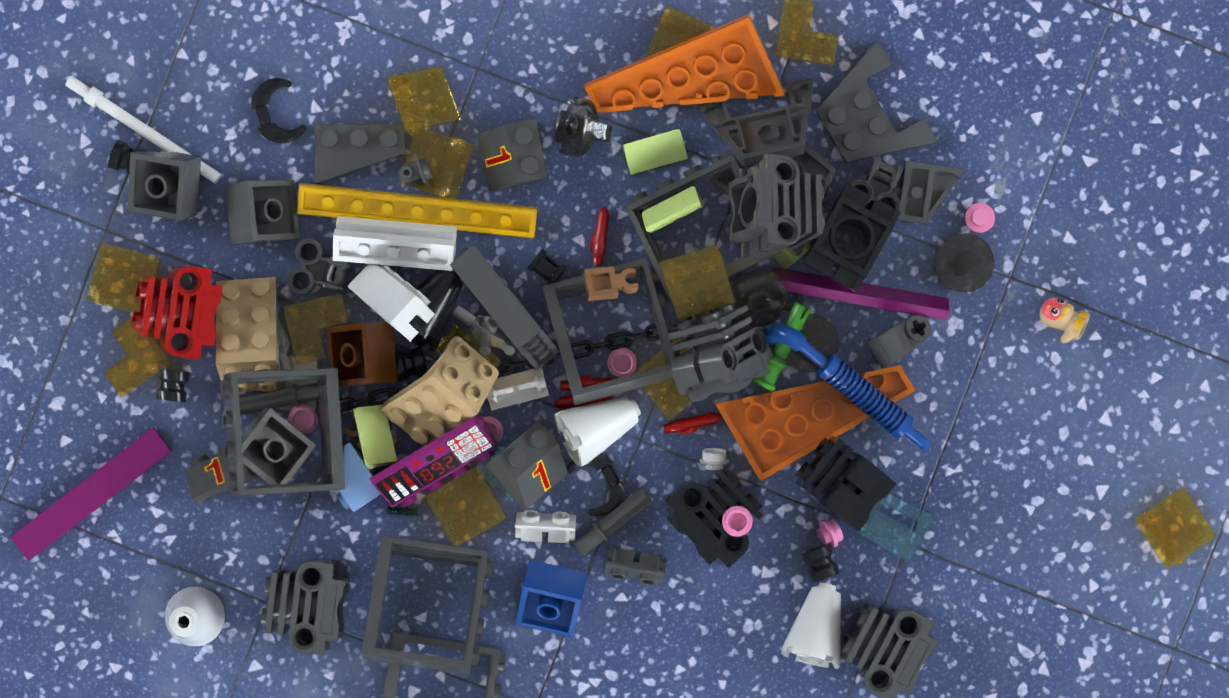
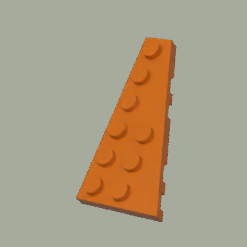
[584,14,785,113]
[715,365,915,481]

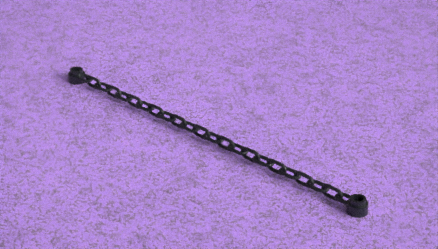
[315,291,804,419]

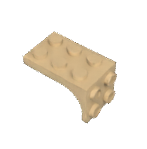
[216,277,284,395]
[380,336,499,447]

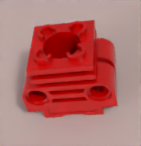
[131,266,222,360]

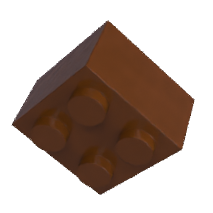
[326,322,397,387]

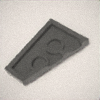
[315,124,405,184]

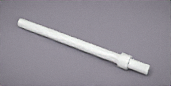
[65,76,221,184]

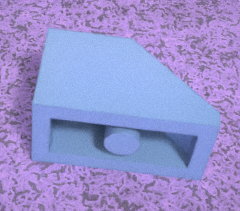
[336,442,381,512]

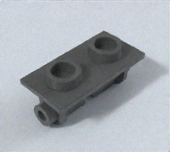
[398,153,433,187]
[604,547,667,586]

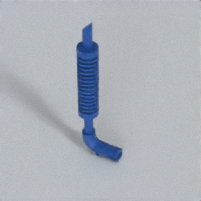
[762,322,930,452]

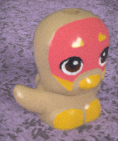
[1039,297,1090,343]

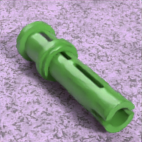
[752,301,812,392]

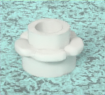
[699,448,729,470]

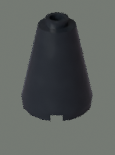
[394,269,463,352]

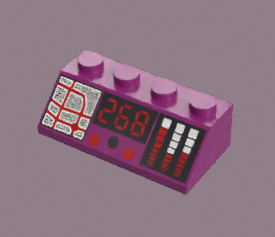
[369,415,499,508]

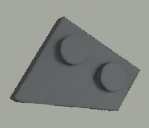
[897,161,963,225]

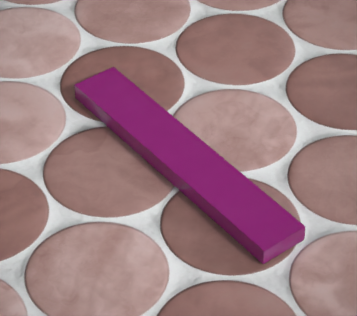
[770,266,950,321]
[10,427,172,561]

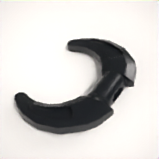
[251,78,306,144]
[567,453,625,516]

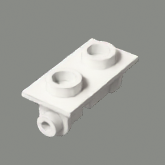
[487,367,549,411]
[515,510,576,544]

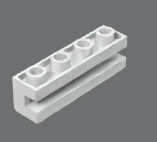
[333,216,457,271]
[347,264,435,341]

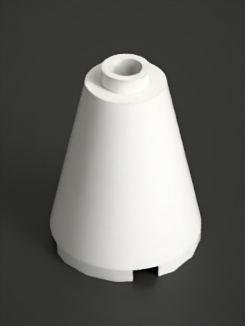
[554,396,641,467]
[781,582,841,669]
[165,586,225,646]

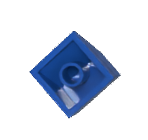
[515,560,588,638]

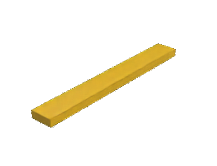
[297,183,538,238]

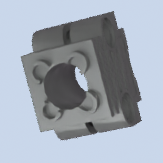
[729,153,825,259]
[668,303,773,402]
[261,558,350,655]
[841,603,938,698]

